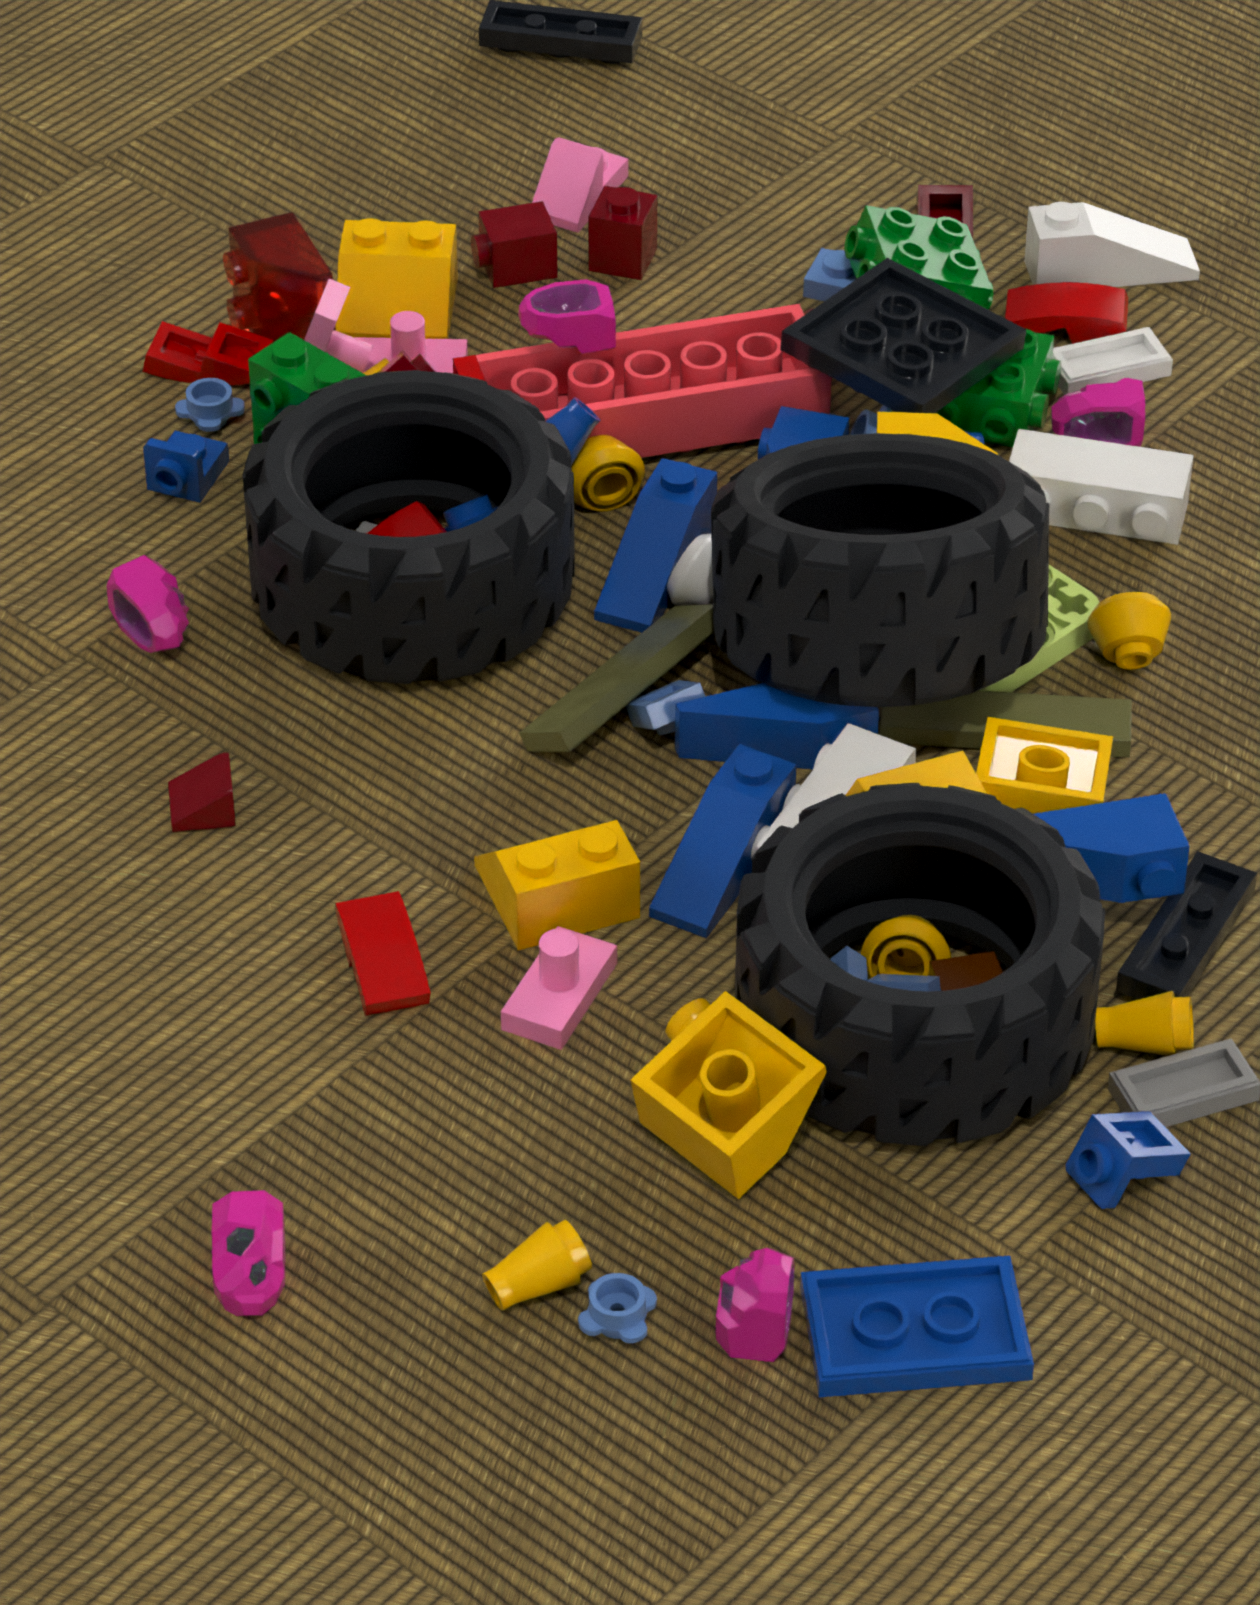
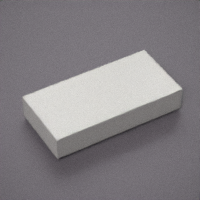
[1053,327,1173,395]

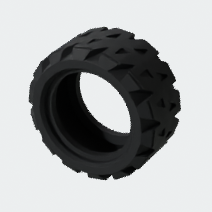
[242,370,575,684]
[711,433,1049,707]
[735,783,1105,1146]

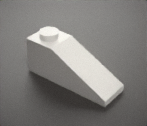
[1025,202,1200,287]

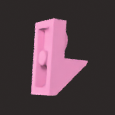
[532,137,628,233]

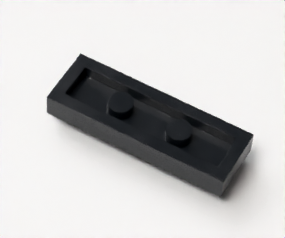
[478,0,642,64]
[1116,851,1257,999]

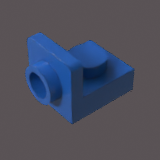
[143,431,229,503]
[1066,1111,1191,1209]

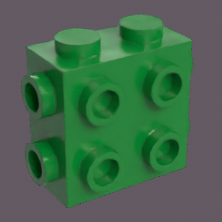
[844,205,993,310]
[936,329,1061,447]
[248,332,367,444]

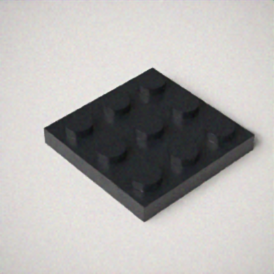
[780,258,1026,413]

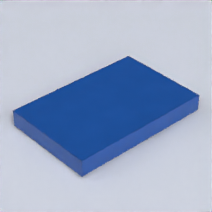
[800,1256,1034,1397]

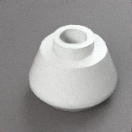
[667,534,713,606]

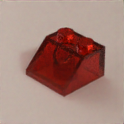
[223,212,336,342]

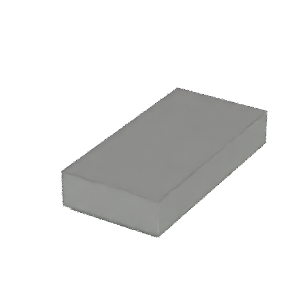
[1108,1038,1260,1127]

